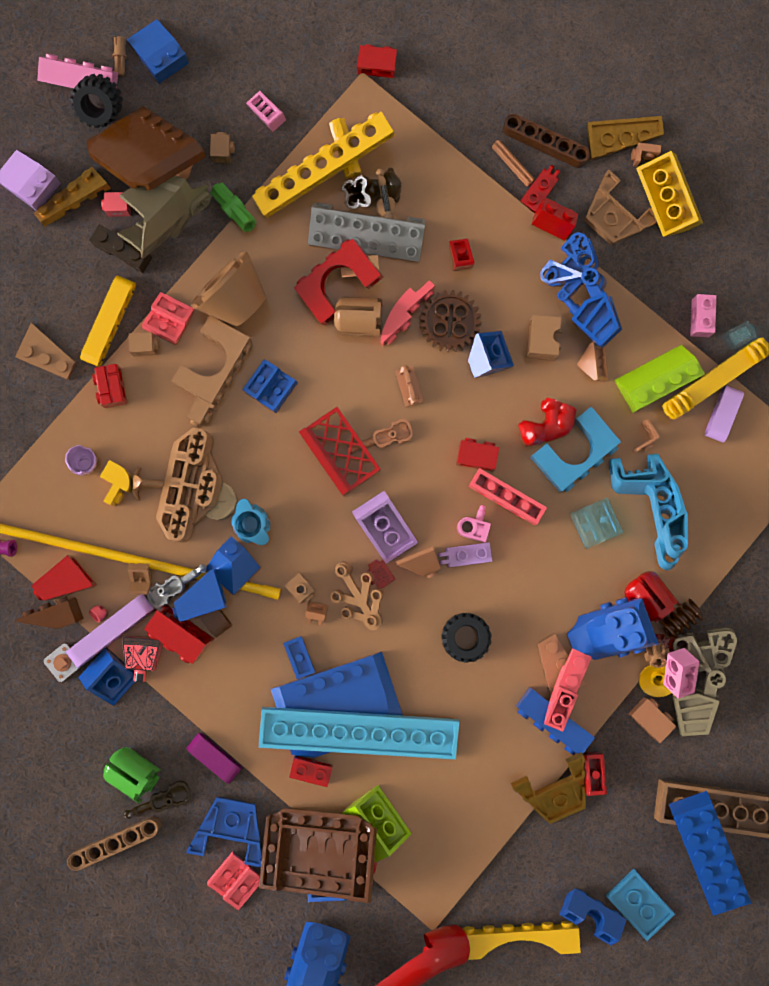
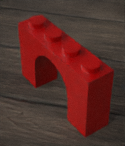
[294,238,384,325]

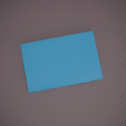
[605,869,675,941]

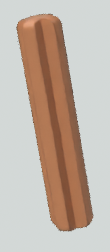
[492,140,534,187]

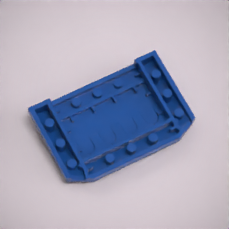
[271,651,403,758]

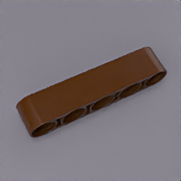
[503,114,590,168]

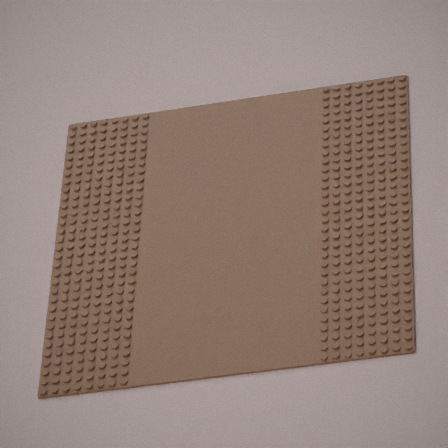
[0,73,769,930]

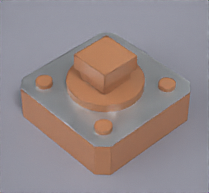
[44,643,83,682]

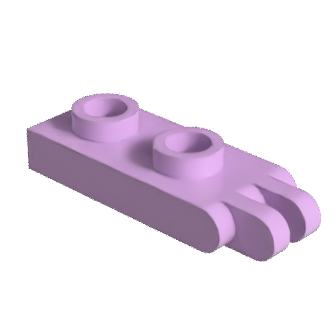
[438,542,492,567]

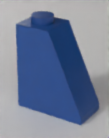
[173,569,228,622]

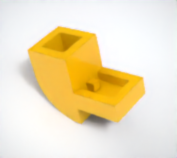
[100,460,132,506]

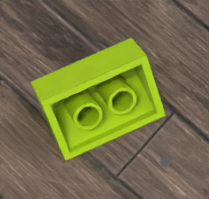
[342,785,412,862]

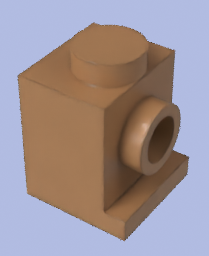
[187,397,217,429]

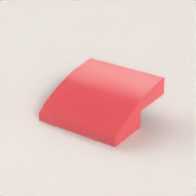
[142,292,194,345]
[207,851,260,911]

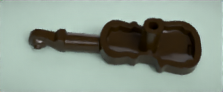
[123,781,191,819]

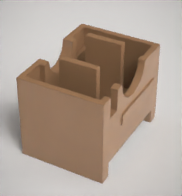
[526,315,563,361]

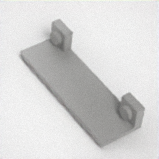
[308,202,426,262]

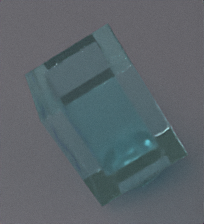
[723,321,757,351]

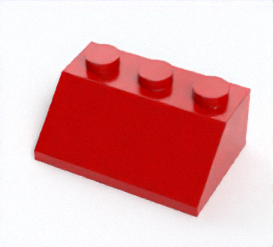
[144,605,215,664]

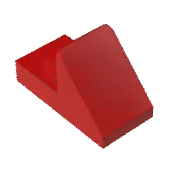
[449,238,474,271]

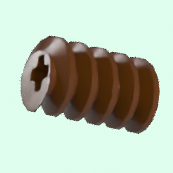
[658,598,703,639]

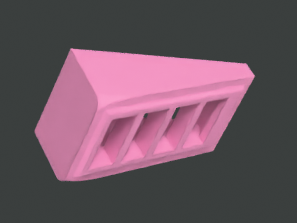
[246,91,286,132]

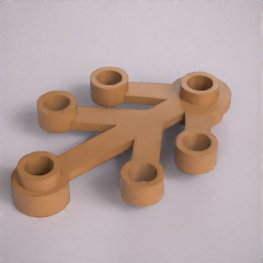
[330,561,384,630]

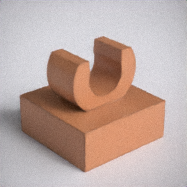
[305,601,328,626]

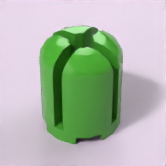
[103,747,162,803]

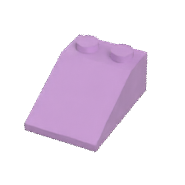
[0,150,61,211]
[352,491,418,563]

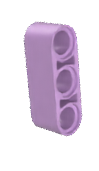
[705,385,744,443]

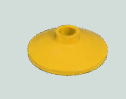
[639,665,672,697]

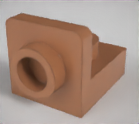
[631,143,661,167]

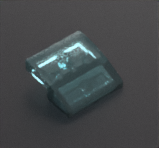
[570,497,623,549]

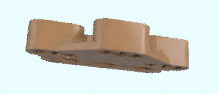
[156,428,222,542]

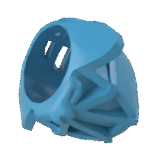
[232,499,271,545]

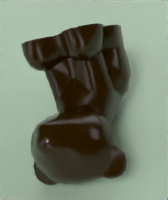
[341,168,402,209]

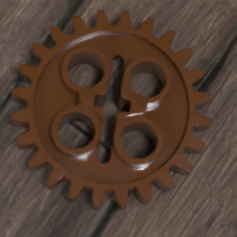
[420,290,482,352]

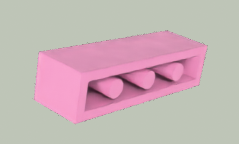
[37,54,118,89]

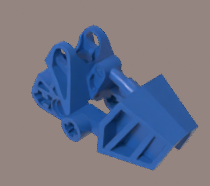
[540,232,623,348]

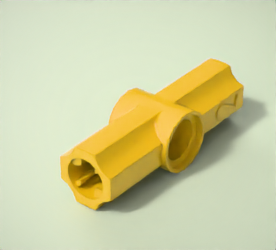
[329,118,362,178]

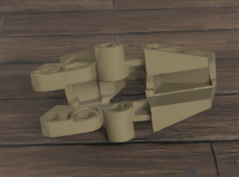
[673,627,737,736]

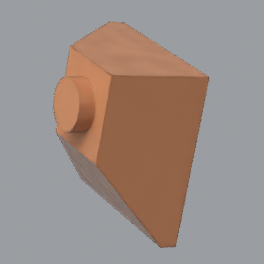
[395,546,441,579]

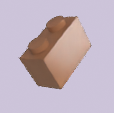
[628,697,676,743]

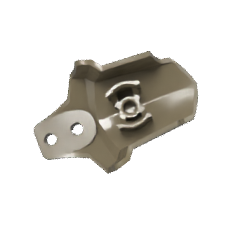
[118,176,212,259]

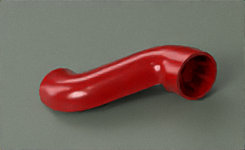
[376,924,470,986]

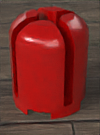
[624,571,681,626]

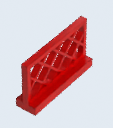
[299,407,381,496]

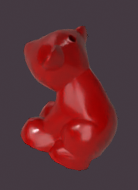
[518,398,577,447]

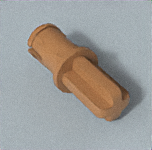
[112,36,127,76]

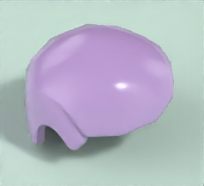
[65,445,97,476]

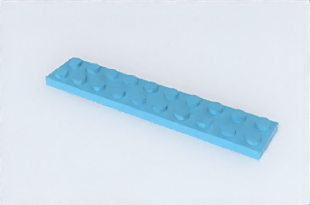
[259,707,459,760]

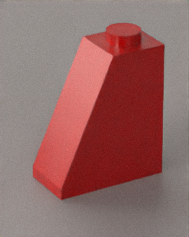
[31,555,97,601]

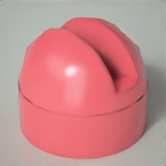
[89,605,107,623]

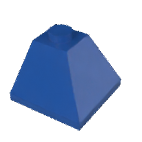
[468,331,514,378]
[206,536,261,596]

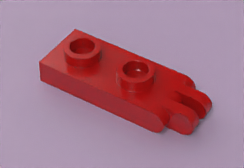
[520,164,560,213]

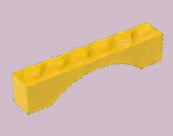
[463,921,581,960]

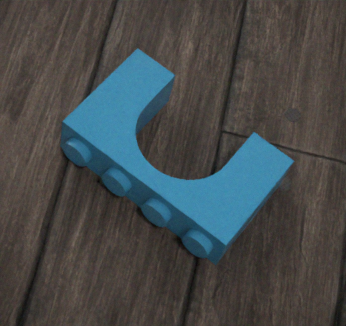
[530,407,621,493]

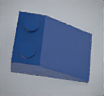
[127,19,189,84]

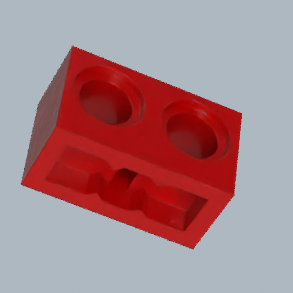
[289,756,333,787]

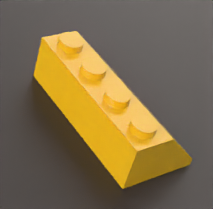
[636,151,703,237]

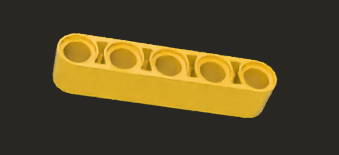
[80,275,136,367]

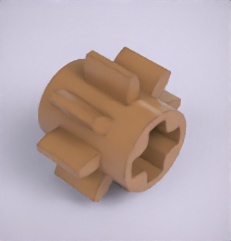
[644,643,670,668]

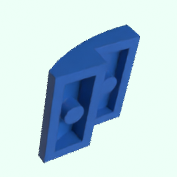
[242,359,298,413]

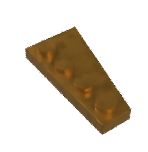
[587,116,664,161]
[34,167,111,227]

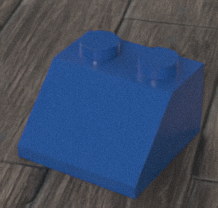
[78,648,135,706]

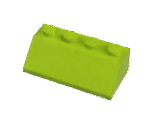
[614,345,705,413]

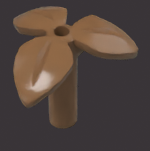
[132,467,164,500]

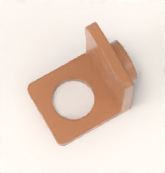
[633,419,660,453]

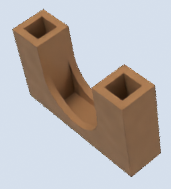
[171,316,252,405]

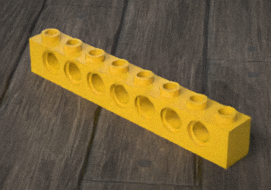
[252,111,395,218]

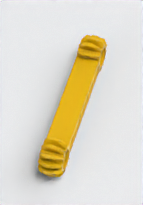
[662,338,769,419]

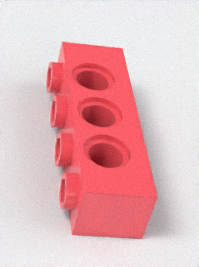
[468,468,547,526]

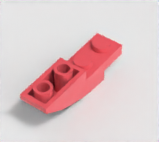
[381,280,435,346]
[544,648,592,732]

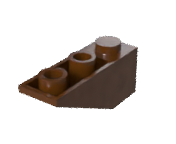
[16,596,84,629]

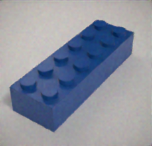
[669,791,751,916]

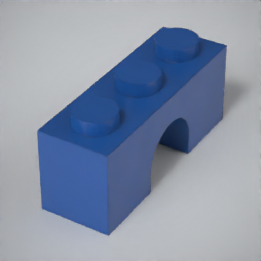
[559,888,627,946]

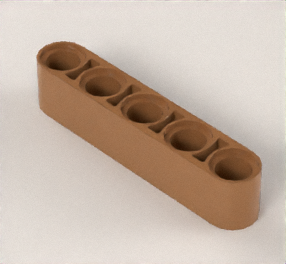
[67,816,161,871]

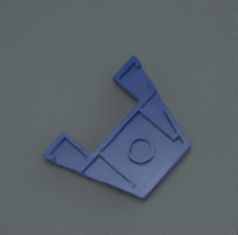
[186,796,262,867]

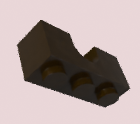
[89,224,152,273]

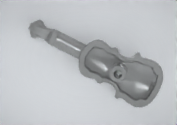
[147,564,207,609]

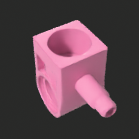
[457,505,491,543]

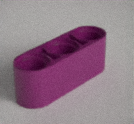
[186,732,242,784]

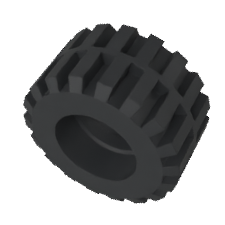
[70,74,123,128]
[441,613,492,663]

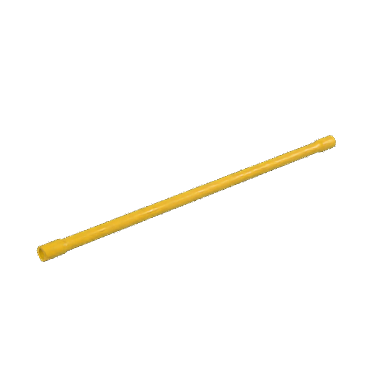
[0,523,281,600]

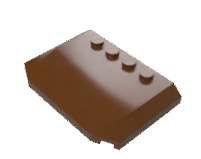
[87,106,206,191]
[259,808,377,903]

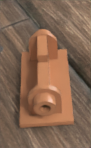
[395,365,424,407]

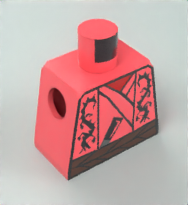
[123,636,163,682]

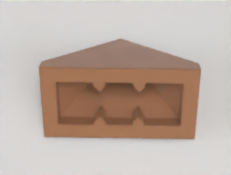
[577,342,608,382]

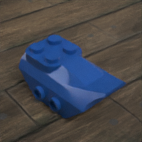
[567,597,659,660]
[284,922,351,986]

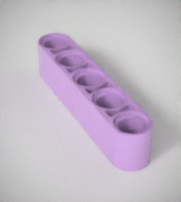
[66,594,154,668]

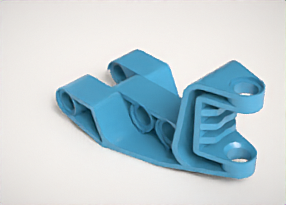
[609,453,688,571]

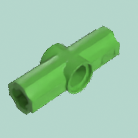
[210,182,257,233]

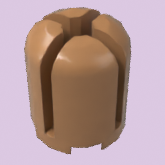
[334,297,383,337]

